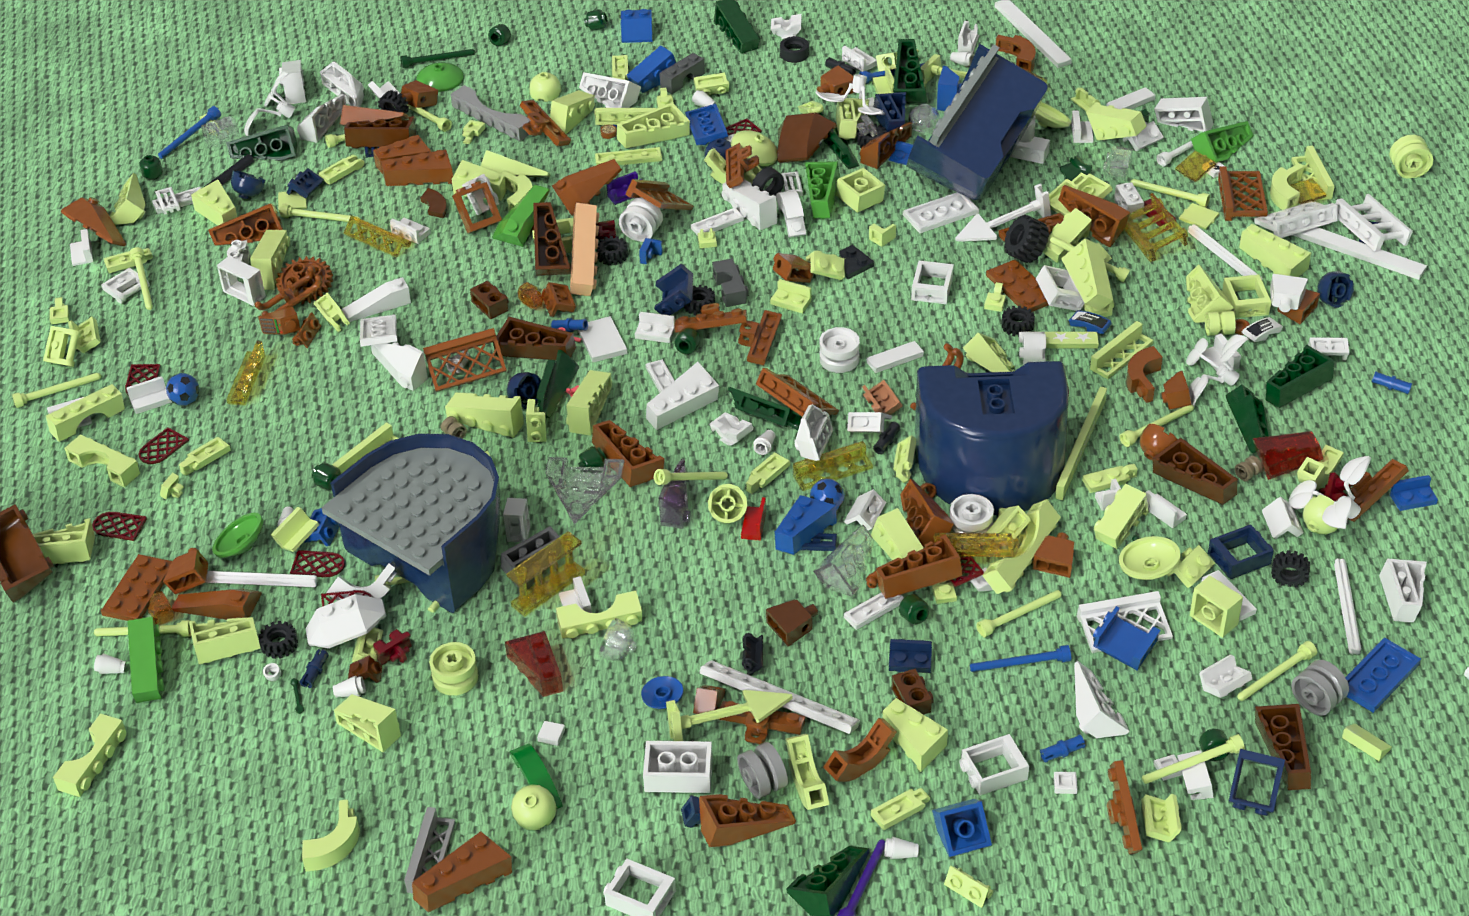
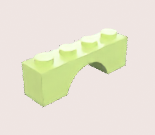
[46,384,125,442]
[65,435,140,488]
[556,591,642,638]
[53,714,126,797]

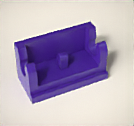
[606,171,642,205]

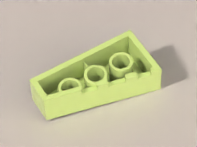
[617,102,690,148]
[250,230,290,290]
[1061,239,1113,310]
[566,370,612,435]
[445,392,524,438]

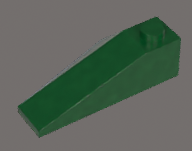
[226,125,297,161]
[786,846,870,916]

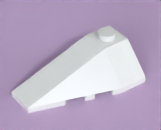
[1074,661,1130,738]

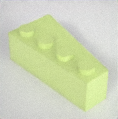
[1239,224,1311,277]

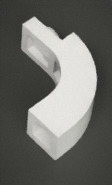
[776,190,806,238]
[326,562,397,601]

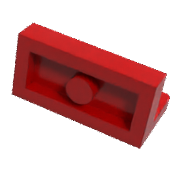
[741,497,766,541]

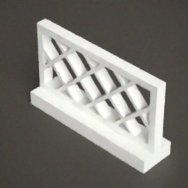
[1254,201,1338,238]
[1077,591,1173,653]

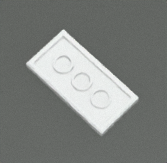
[903,193,979,233]
[360,315,397,346]

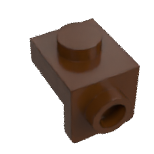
[348,655,382,683]

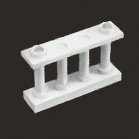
[1335,194,1412,251]

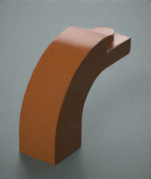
[996,34,1036,74]
[1126,346,1163,403]
[823,718,897,782]

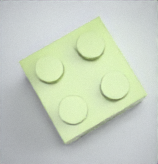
[836,168,885,213]
[1190,576,1243,638]

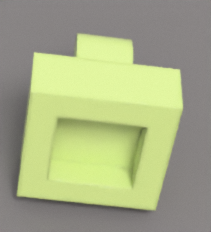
[698,228,717,248]
[160,473,184,499]

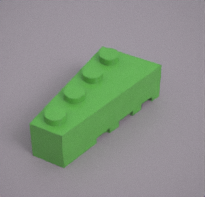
[805,161,840,219]
[127,617,165,703]

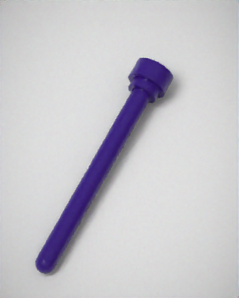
[837,839,885,916]

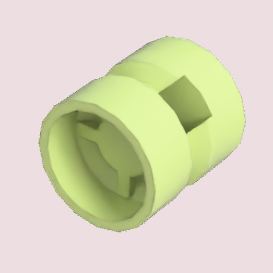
[1205,311,1236,336]

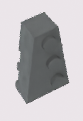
[501,526,562,594]

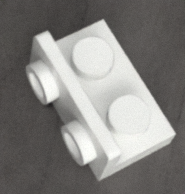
[390,218,431,244]
[635,312,675,343]

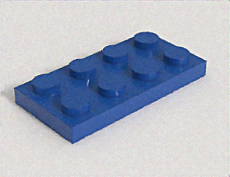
[685,104,728,146]
[1345,638,1421,713]

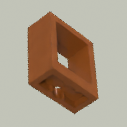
[452,181,502,233]

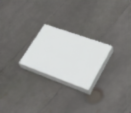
[577,316,627,362]

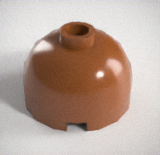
[1140,424,1178,460]

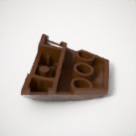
[778,112,837,163]

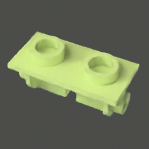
[1071,88,1100,111]
[944,866,993,908]

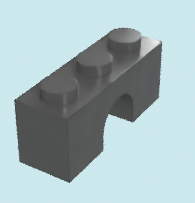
[660,53,705,94]
[712,258,749,307]

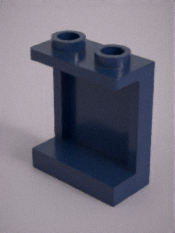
[654,263,694,316]

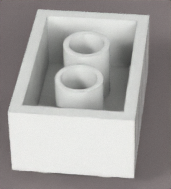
[643,741,713,793]

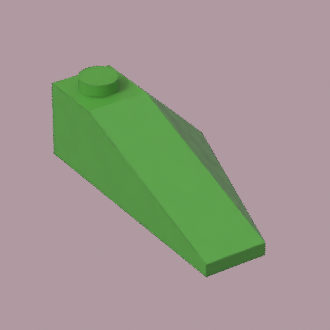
[1191,121,1254,163]
[492,185,550,247]

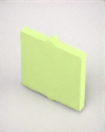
[278,191,307,212]
[1179,203,1219,230]

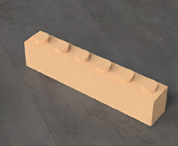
[570,203,599,296]

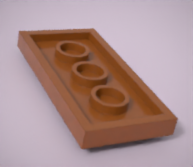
[986,259,1049,312]
[101,554,173,621]

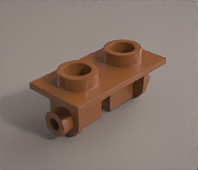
[292,312,321,348]

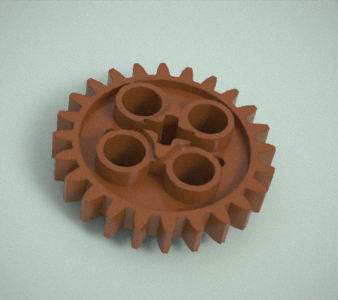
[276,256,333,304]

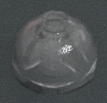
[908,104,940,134]
[599,618,637,661]

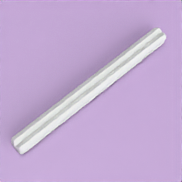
[1188,224,1262,280]
[1334,559,1361,655]
[205,571,318,587]

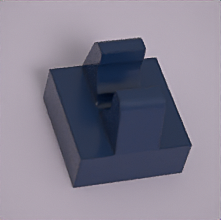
[681,795,701,828]

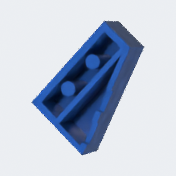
[627,46,677,93]
[775,495,837,555]

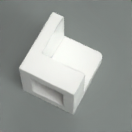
[1095,479,1121,511]

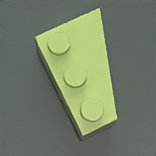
[1086,102,1147,141]
[452,160,507,201]
[191,180,237,225]
[33,518,95,564]
[334,694,401,752]
[883,698,948,772]

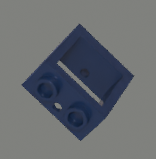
[1208,524,1274,580]
[1228,749,1285,816]

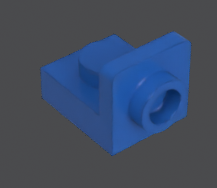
[639,238,663,264]

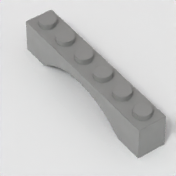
[451,85,532,141]

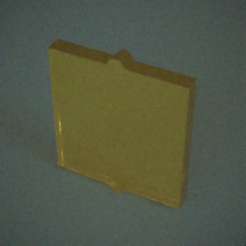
[1175,151,1216,182]
[1290,178,1326,205]

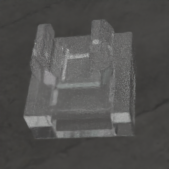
[857,114,878,137]

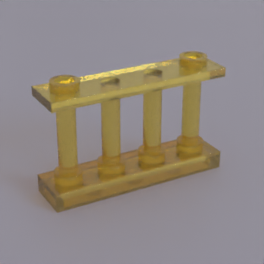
[1124,193,1188,262]
[507,531,585,617]

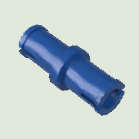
[551,318,588,332]
[1371,371,1412,394]
[1040,734,1085,763]

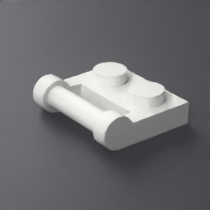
[101,268,150,304]

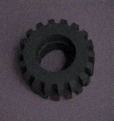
[1004,215,1049,263]

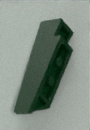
[818,113,860,169]
[537,350,579,418]
[1226,384,1272,454]
[728,387,802,431]

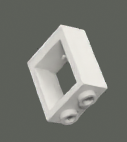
[217,256,266,306]
[911,261,954,304]
[1036,265,1085,311]
[959,734,1029,796]
[603,859,676,916]

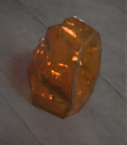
[518,282,544,309]
[148,591,174,625]

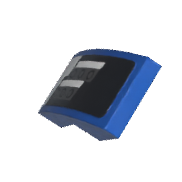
[1069,310,1112,334]

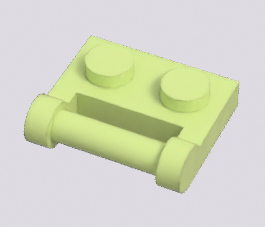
[43,326,82,367]

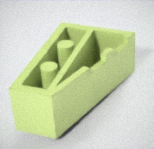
[550,90,595,134]
[836,98,870,140]
[1043,208,1092,263]
[1094,484,1149,549]
[871,508,923,560]
[189,617,260,664]

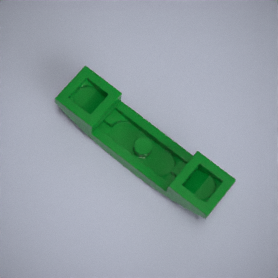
[509,743,563,809]

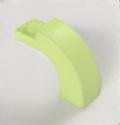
[704,148,762,185]
[1270,164,1303,210]
[501,171,532,212]
[1297,445,1344,490]
[785,734,829,810]
[302,800,360,872]

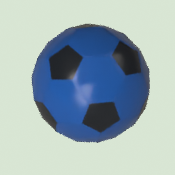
[166,373,200,406]
[810,479,845,511]

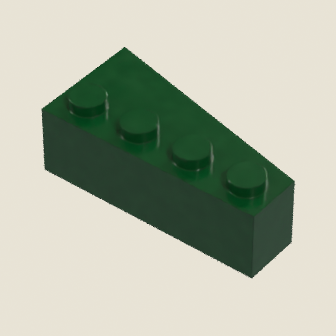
[714,0,760,54]
[893,39,927,103]
[1265,345,1335,408]

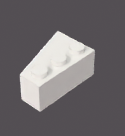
[1155,97,1214,132]
[1379,559,1427,623]

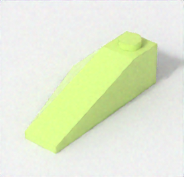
[481,150,551,177]
[110,173,146,225]
[1186,265,1234,323]
[963,333,1015,372]

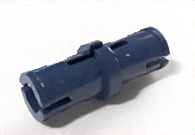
[300,649,329,688]

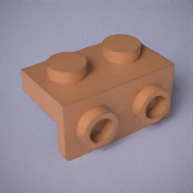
[862,380,903,415]

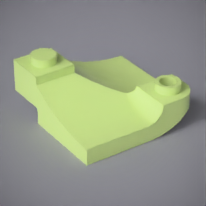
[1049,172,1113,216]

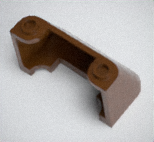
[0,504,54,603]

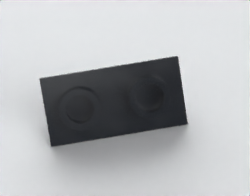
[742,633,763,675]

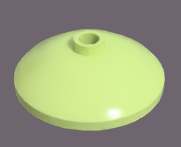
[1035,102,1072,128]
[731,130,778,166]
[1119,536,1181,580]

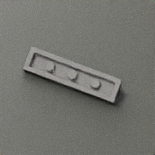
[404,807,456,893]

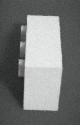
[279,60,306,104]

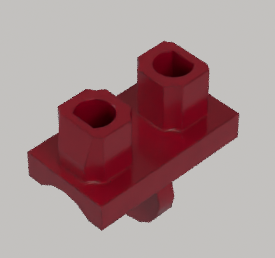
[595,220,616,240]
[1318,472,1351,502]
[373,629,412,666]

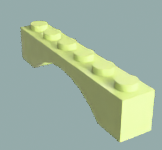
[982,499,1061,594]

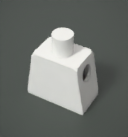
[1270,274,1308,312]

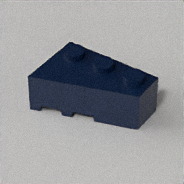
[873,92,906,132]

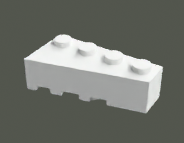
[722,180,777,230]
[646,362,719,430]

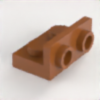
[542,282,576,317]

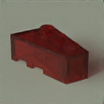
[1253,431,1323,480]
[505,631,563,697]

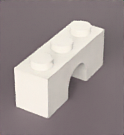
[1010,137,1050,164]

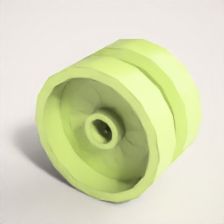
[1389,135,1434,178]
[429,642,479,695]

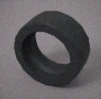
[780,36,809,63]
[752,167,784,196]

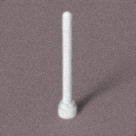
[1156,141,1193,167]

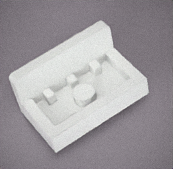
[842,46,877,72]
[1122,121,1164,151]
[1200,655,1252,698]

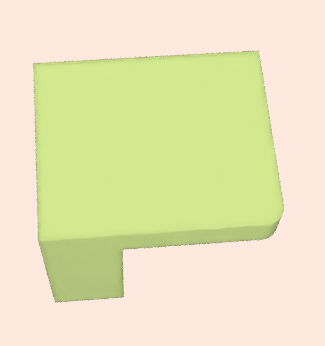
[869,224,896,247]

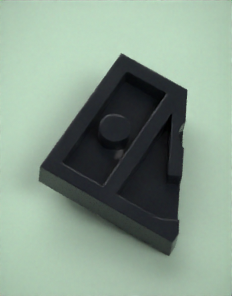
[839,244,874,279]

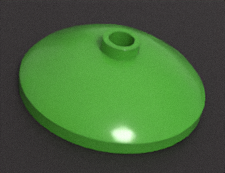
[416,62,464,92]
[212,512,263,558]

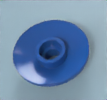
[641,676,684,709]

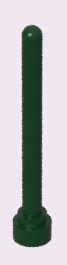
[400,49,475,68]

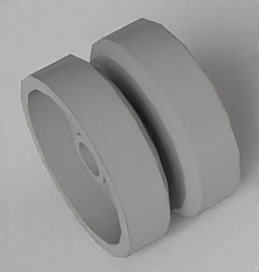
[1291,660,1349,716]
[737,742,788,799]

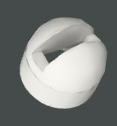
[263,663,281,682]

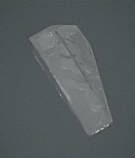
[813,525,874,596]

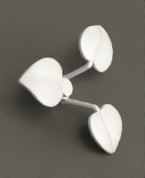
[244,71,295,136]
[816,74,885,115]
[1186,334,1248,407]
[1289,456,1371,529]

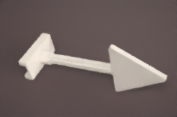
[955,183,1051,242]

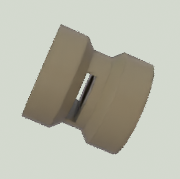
[441,416,467,439]
[1235,456,1263,481]

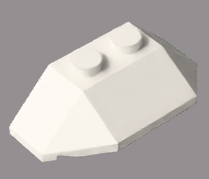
[320,62,364,107]
[795,404,833,461]
[306,594,386,648]

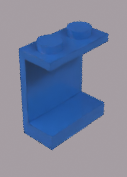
[1093,606,1161,670]

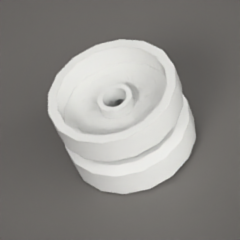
[619,197,663,242]
[820,327,860,373]
[950,494,994,544]

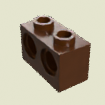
[470,280,509,320]
[891,669,934,715]

